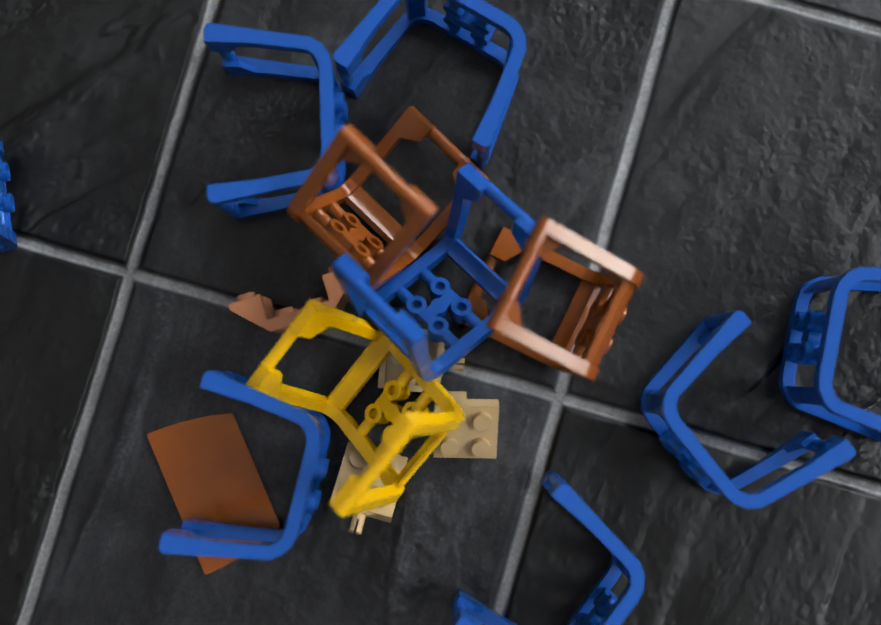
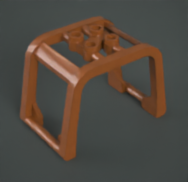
[286,106,490,291]
[463,216,645,382]

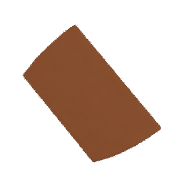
[147,413,280,575]

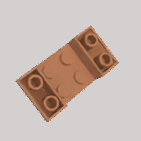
[228,267,348,334]

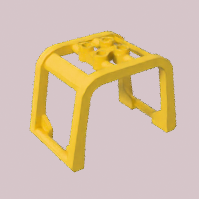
[245,299,465,517]

